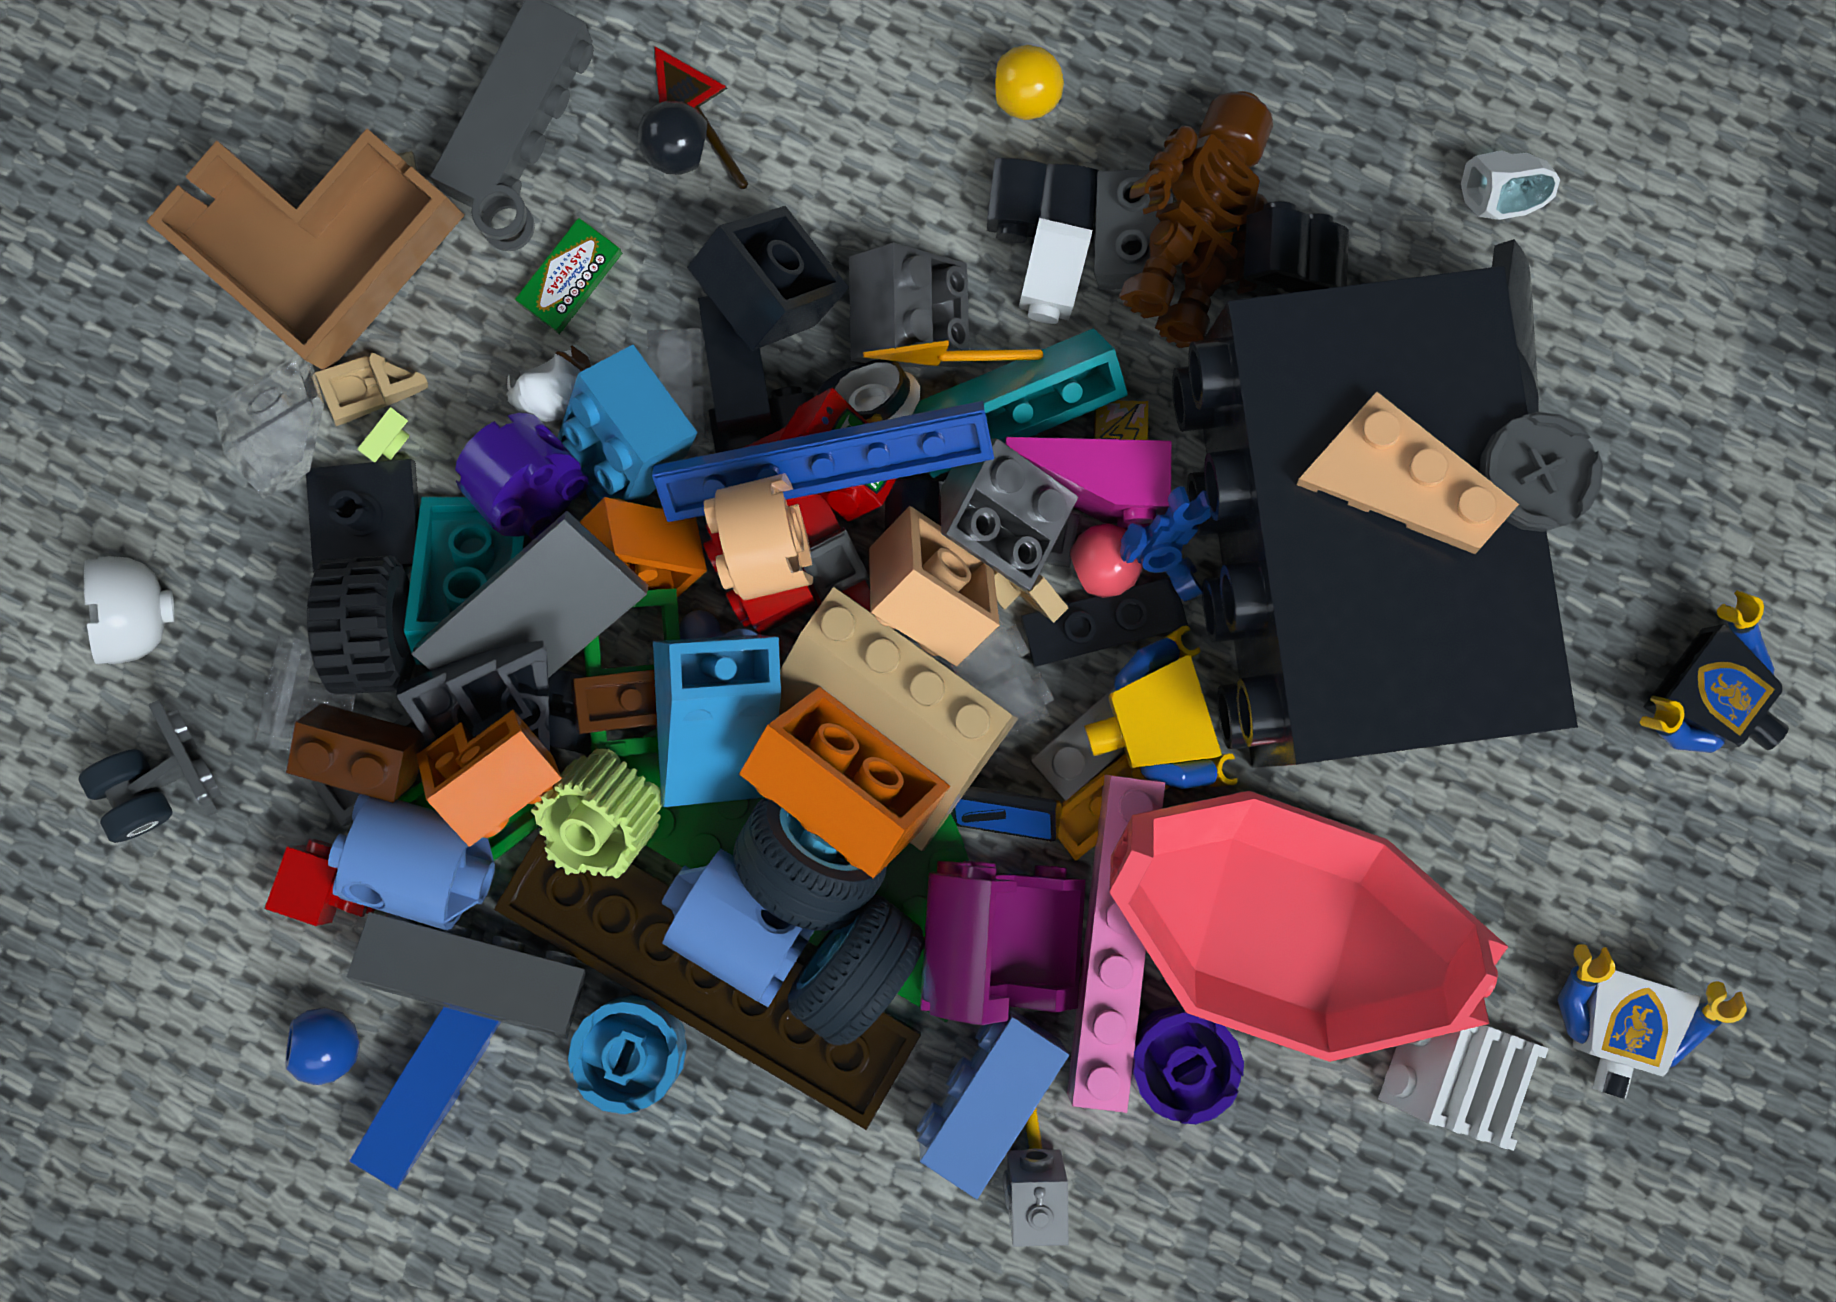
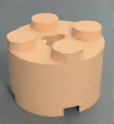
[704,473,813,600]

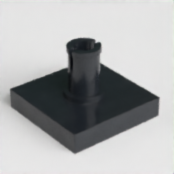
[305,459,419,573]

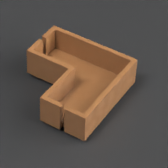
[146,129,465,370]

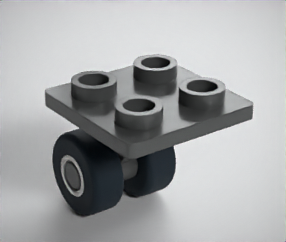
[78,700,222,843]

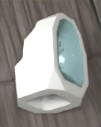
[1461,150,1560,220]

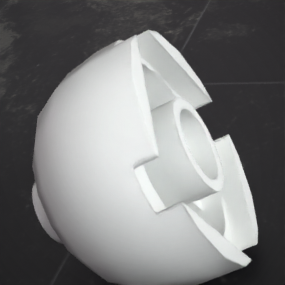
[84,556,175,664]

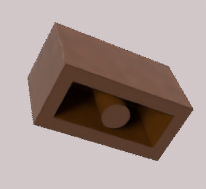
[286,703,425,803]

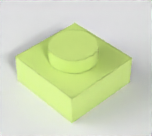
[357,407,410,462]

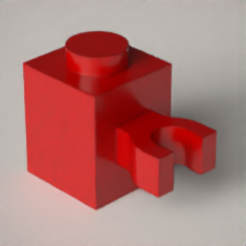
[264,839,375,926]

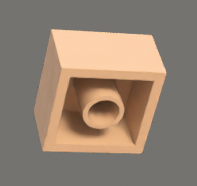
[869,506,1000,667]

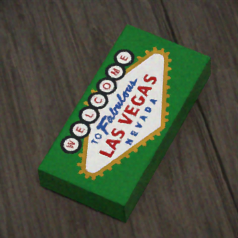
[515,218,623,335]

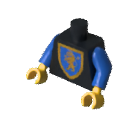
[1640,590,1789,753]

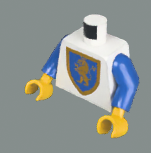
[1557,944,1747,1099]

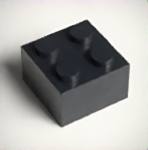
[687,206,849,351]

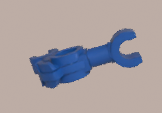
[1120,486,1211,602]

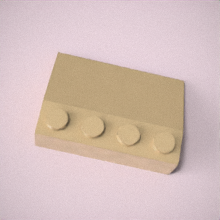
[779,587,1018,851]

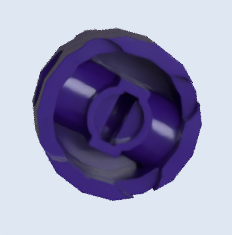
[455,413,588,540]
[1131,1005,1244,1125]

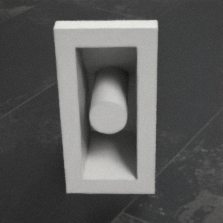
[1018,218,1093,324]

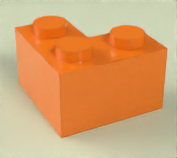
[580,497,707,597]
[417,710,562,847]

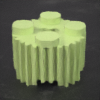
[531,749,662,879]

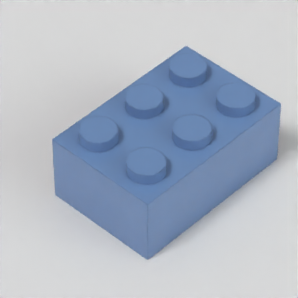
[916,1006,1069,1200]

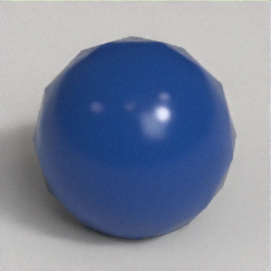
[285,1007,360,1085]

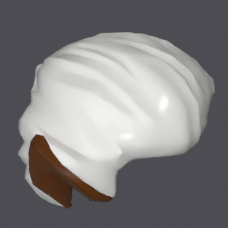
[506,345,592,422]

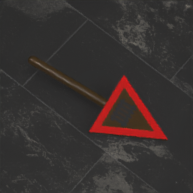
[654,46,748,189]

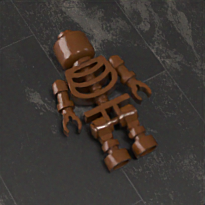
[1119,91,1273,348]

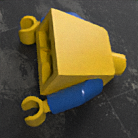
[1084,626,1238,789]

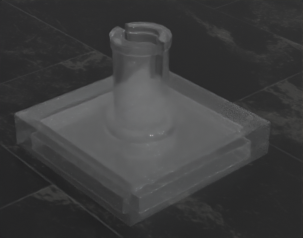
[254,636,355,751]

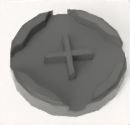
[1479,412,1603,532]

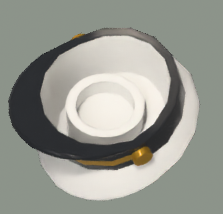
[817,359,920,423]

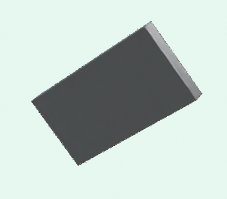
[411,511,649,678]

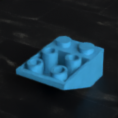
[557,345,698,508]
[653,635,781,807]

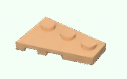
[1297,392,1519,554]

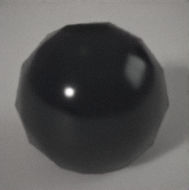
[638,101,707,175]

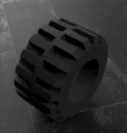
[307,555,415,695]

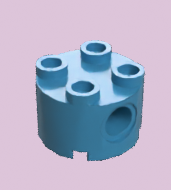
[568,994,687,1115]

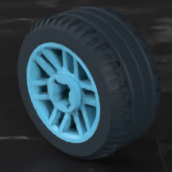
[733,797,887,931]
[788,895,924,1045]

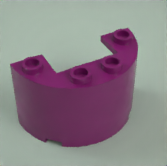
[920,861,1086,1025]

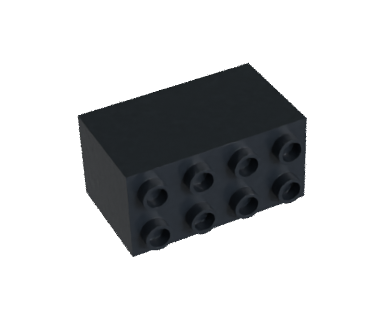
[1172,266,1578,768]

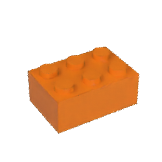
[739,687,950,878]

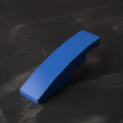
[349,1007,501,1190]

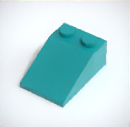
[404,497,528,665]

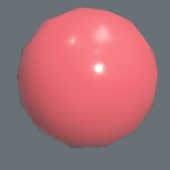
[1070,523,1143,598]

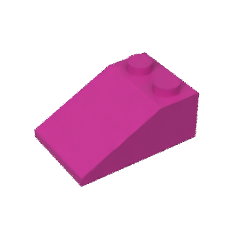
[1005,437,1172,530]

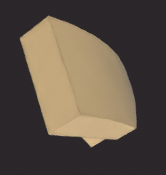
[315,353,428,426]
[994,570,1068,623]

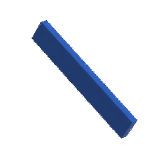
[652,401,994,522]

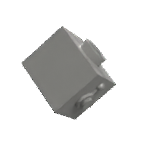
[1003,1149,1069,1247]

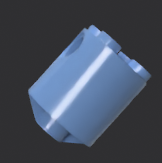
[328,794,495,930]
[662,849,815,1007]

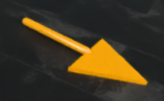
[863,340,1043,366]

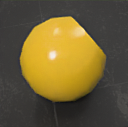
[995,45,1064,120]

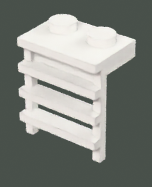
[1378,1025,1548,1151]

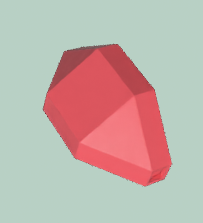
[1109,791,1508,1062]

